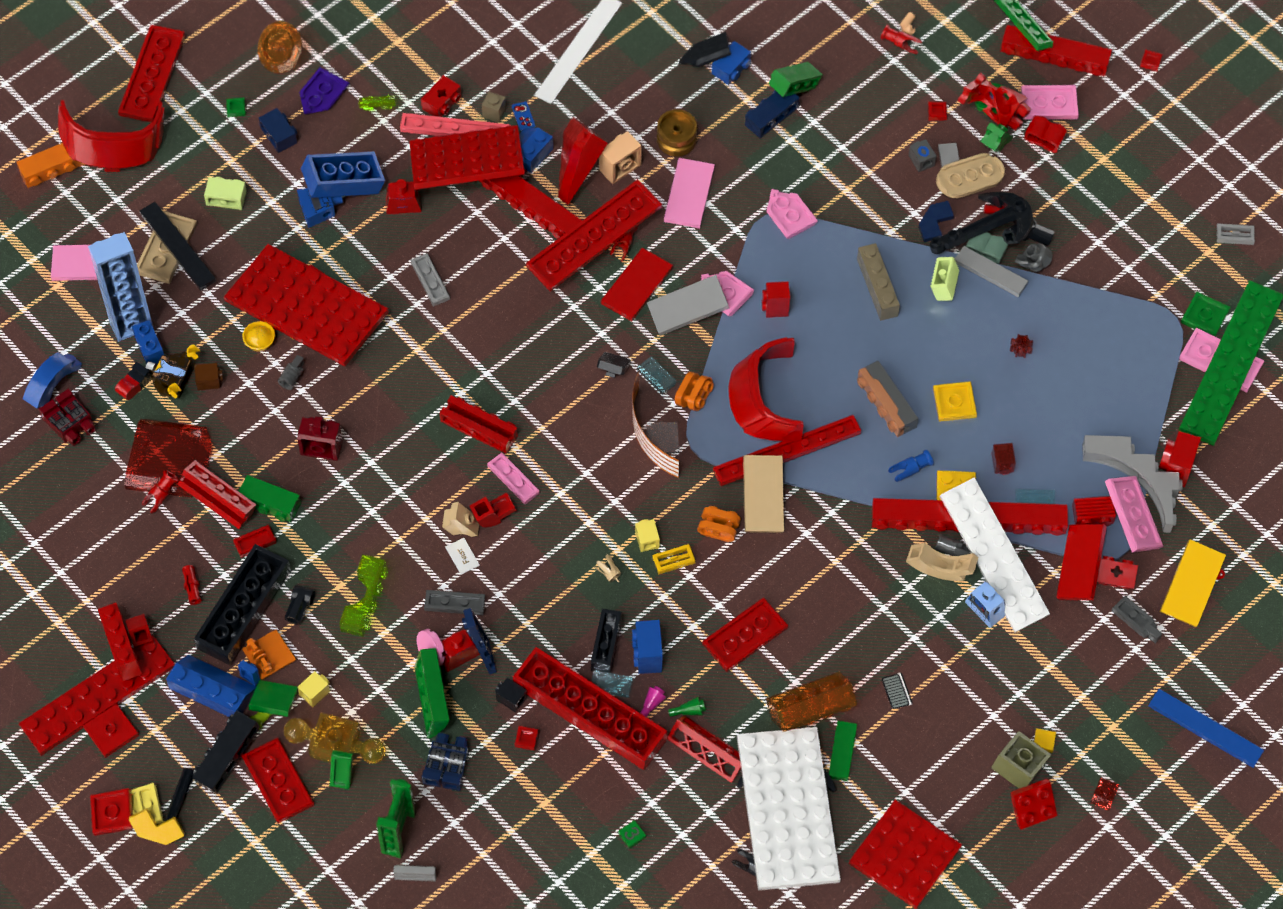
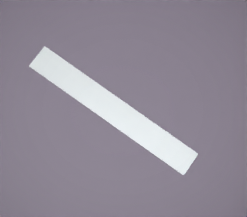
[534,0,622,104]

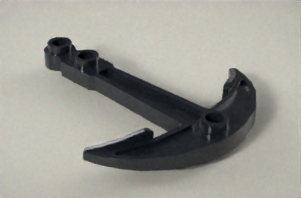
[930,192,1034,254]

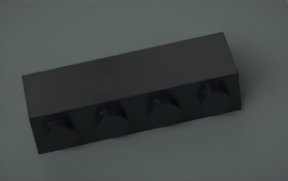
[192,710,260,794]

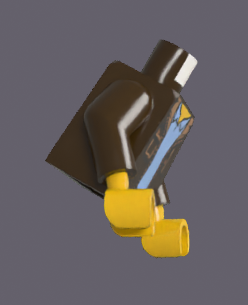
[145,345,200,398]

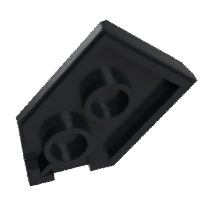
[679,31,731,67]

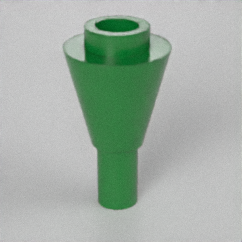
[668,696,706,717]

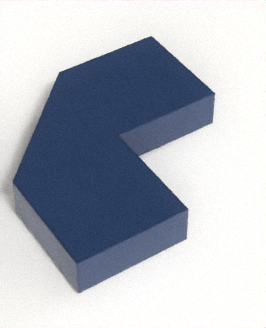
[918,201,954,242]

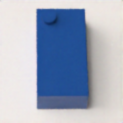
[301,151,385,198]

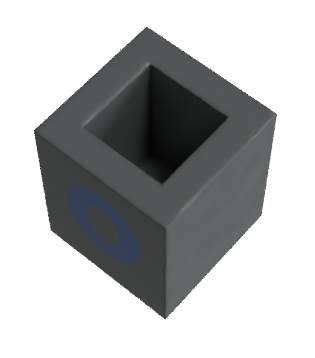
[908,139,936,172]

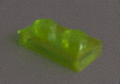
[359,95,396,110]

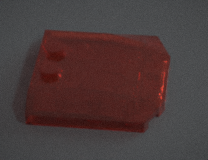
[125,419,213,498]

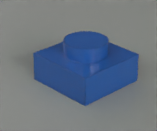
[238,660,260,686]

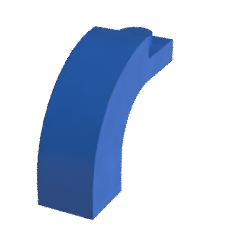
[23,352,82,408]

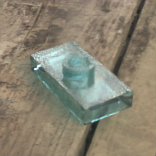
[637,356,676,395]
[591,670,633,698]

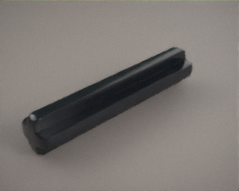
[164,768,193,821]

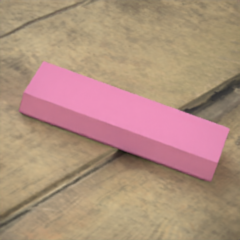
[487,452,540,505]

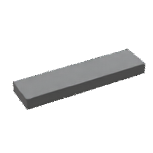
[954,246,1028,297]

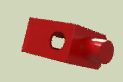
[386,179,421,214]
[441,629,480,672]

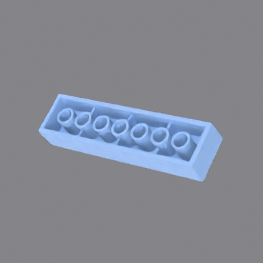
[88,232,153,342]

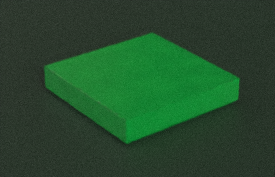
[1180,292,1231,337]
[249,680,298,717]

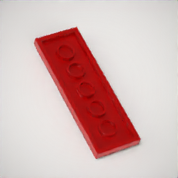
[118,25,186,122]

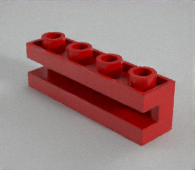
[440,395,518,454]
[178,460,256,529]

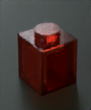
[991,443,1016,475]
[1090,777,1119,811]

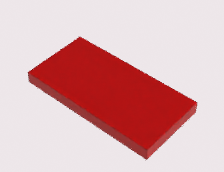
[601,248,673,322]
[1056,524,1107,600]
[702,597,788,672]
[242,737,314,824]

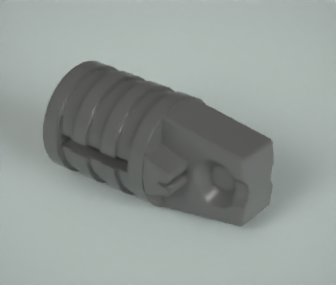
[278,355,304,390]
[935,534,970,556]

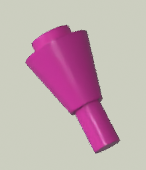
[640,686,666,717]

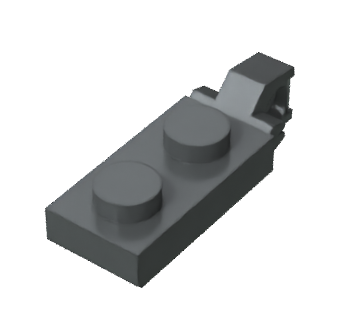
[1111,596,1162,644]

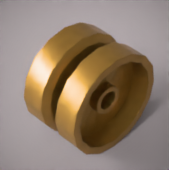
[657,109,697,157]

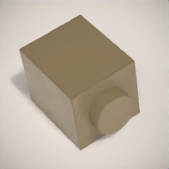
[482,91,506,123]

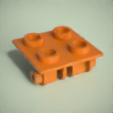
[242,629,296,680]

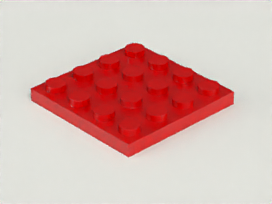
[849,800,962,909]

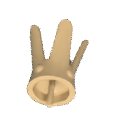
[594,554,621,582]

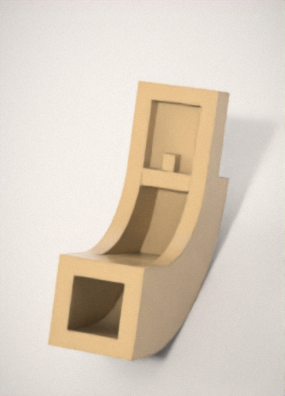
[906,543,978,581]

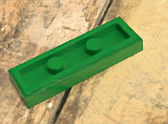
[828,720,857,782]

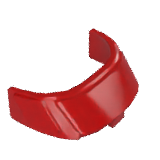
[58,100,165,172]
[728,337,804,441]

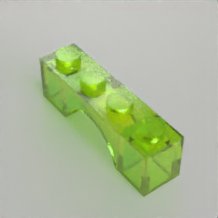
[339,554,388,637]

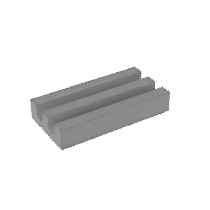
[1216,224,1255,245]
[394,865,436,881]

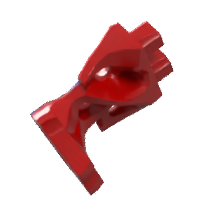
[957,73,1031,131]

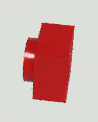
[1159,431,1201,487]

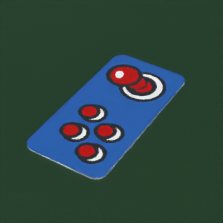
[512,101,535,131]

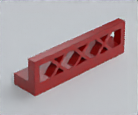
[667,715,741,783]

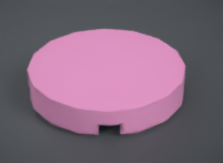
[417,629,445,666]

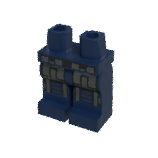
[421,733,469,791]

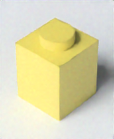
[635,519,660,552]
[297,671,330,707]

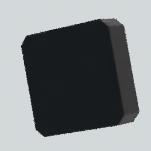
[597,352,631,378]

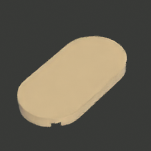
[936,153,1005,198]

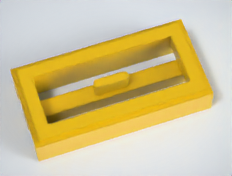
[652,544,695,575]

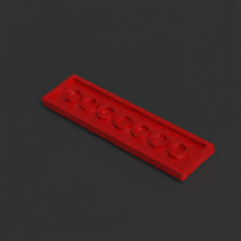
[526,179,662,292]
[18,635,175,756]

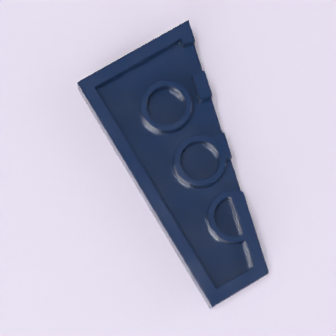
[462,608,497,675]

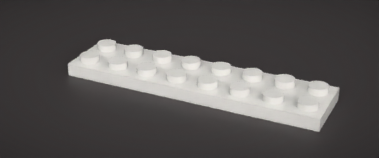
[940,478,1050,633]

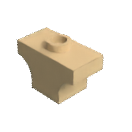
[442,502,479,537]

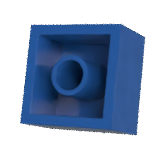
[632,620,663,674]

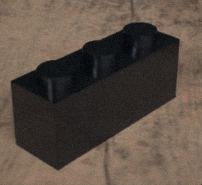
[591,608,621,675]

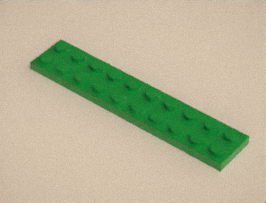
[1178,280,1283,446]

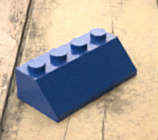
[166,655,256,717]

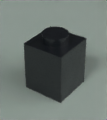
[495,677,527,713]

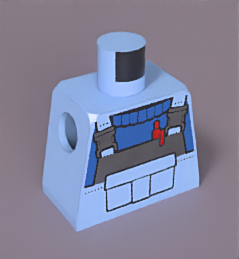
[965,582,1005,628]

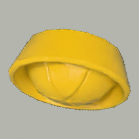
[242,321,275,352]

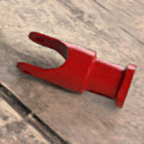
[881,24,922,54]
[610,226,638,262]
[142,470,179,514]

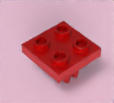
[1010,779,1057,830]

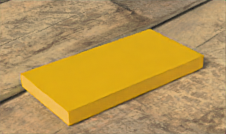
[1160,539,1226,627]

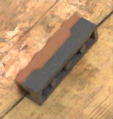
[857,361,918,437]

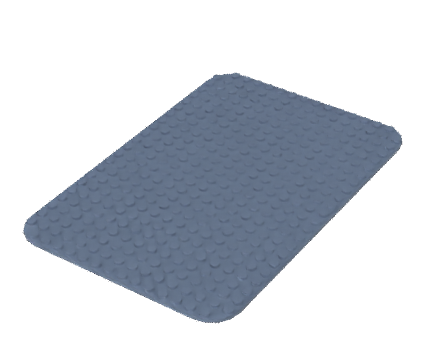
[686,215,1183,561]

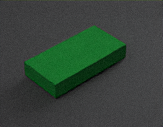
[330,750,353,789]

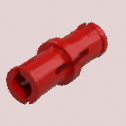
[182,565,201,605]

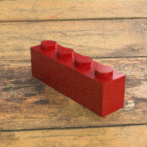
[98,602,142,681]

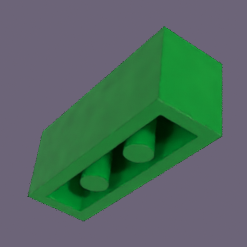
[768,62,823,97]
[238,475,301,522]

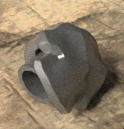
[1015,243,1053,272]

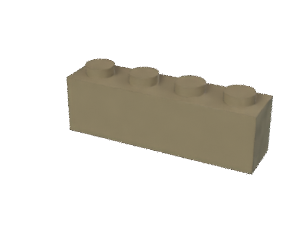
[857,243,900,321]

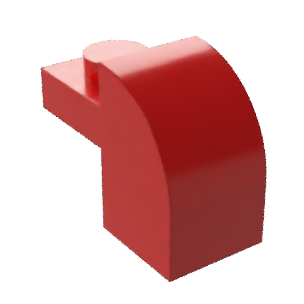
[469,492,517,527]

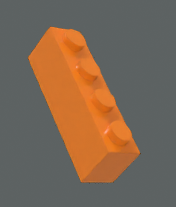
[16,143,85,188]

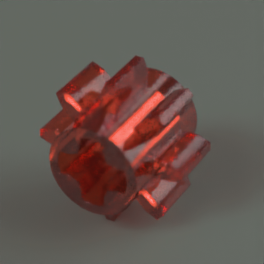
[1010,334,1033,358]

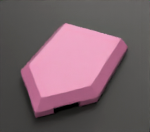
[766,189,818,239]
[701,271,754,316]

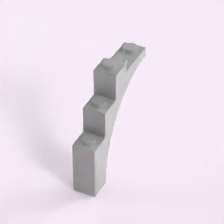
[1082,435,1183,533]

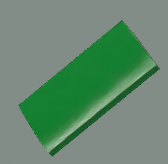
[414,648,449,739]

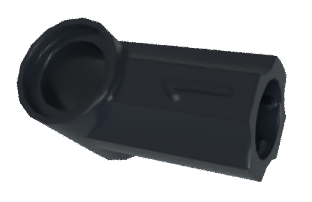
[284,584,316,625]

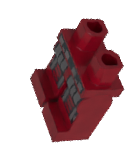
[39,388,96,446]

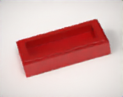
[233,524,277,558]

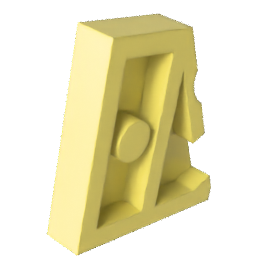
[131,783,164,824]

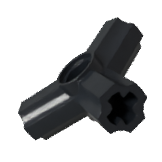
[1002,220,1054,246]

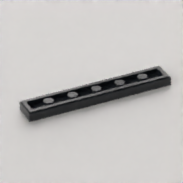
[139,202,216,291]

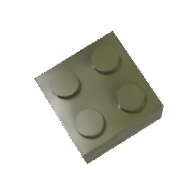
[991,731,1051,789]

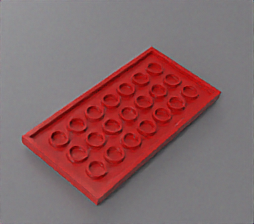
[224,244,389,367]

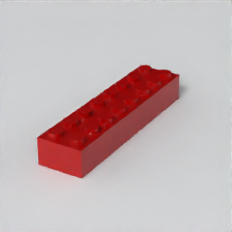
[513,647,667,770]

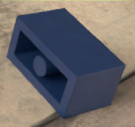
[258,108,298,153]

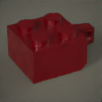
[297,416,343,461]

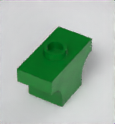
[980,122,1013,153]

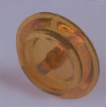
[258,21,302,74]

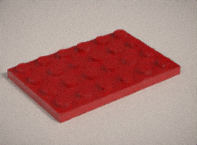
[409,125,525,190]

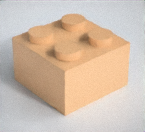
[599,131,641,184]

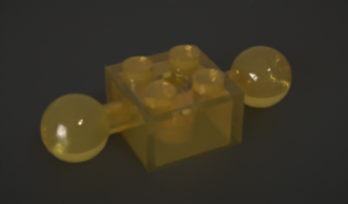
[283,713,386,764]

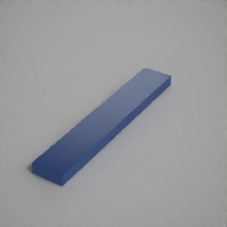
[1148,689,1264,768]

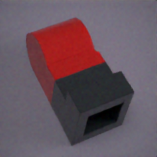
[115,362,152,400]

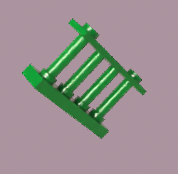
[376,779,416,858]

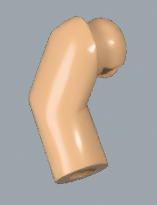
[900,12,915,35]

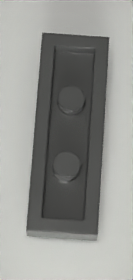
[424,590,485,615]

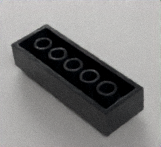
[194,544,291,665]

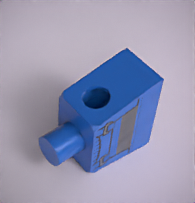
[297,188,343,228]

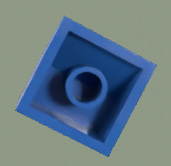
[519,128,553,173]

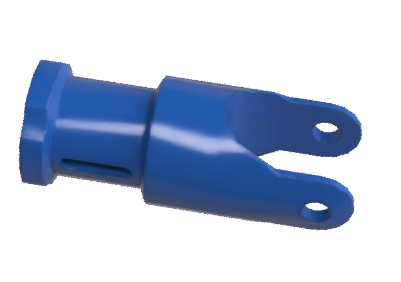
[888,450,934,482]

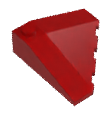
[558,117,608,205]

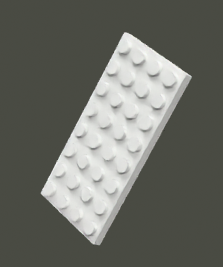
[737,727,840,890]

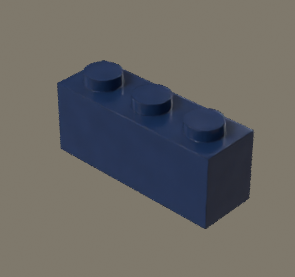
[745,90,800,139]

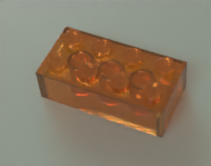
[765,672,857,732]

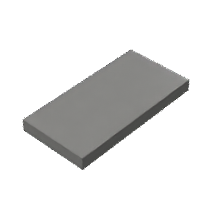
[647,275,729,336]

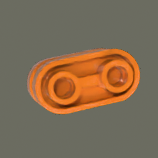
[675,372,714,411]
[697,506,741,542]

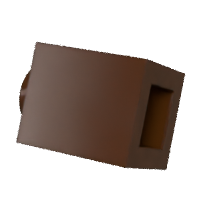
[194,363,223,391]

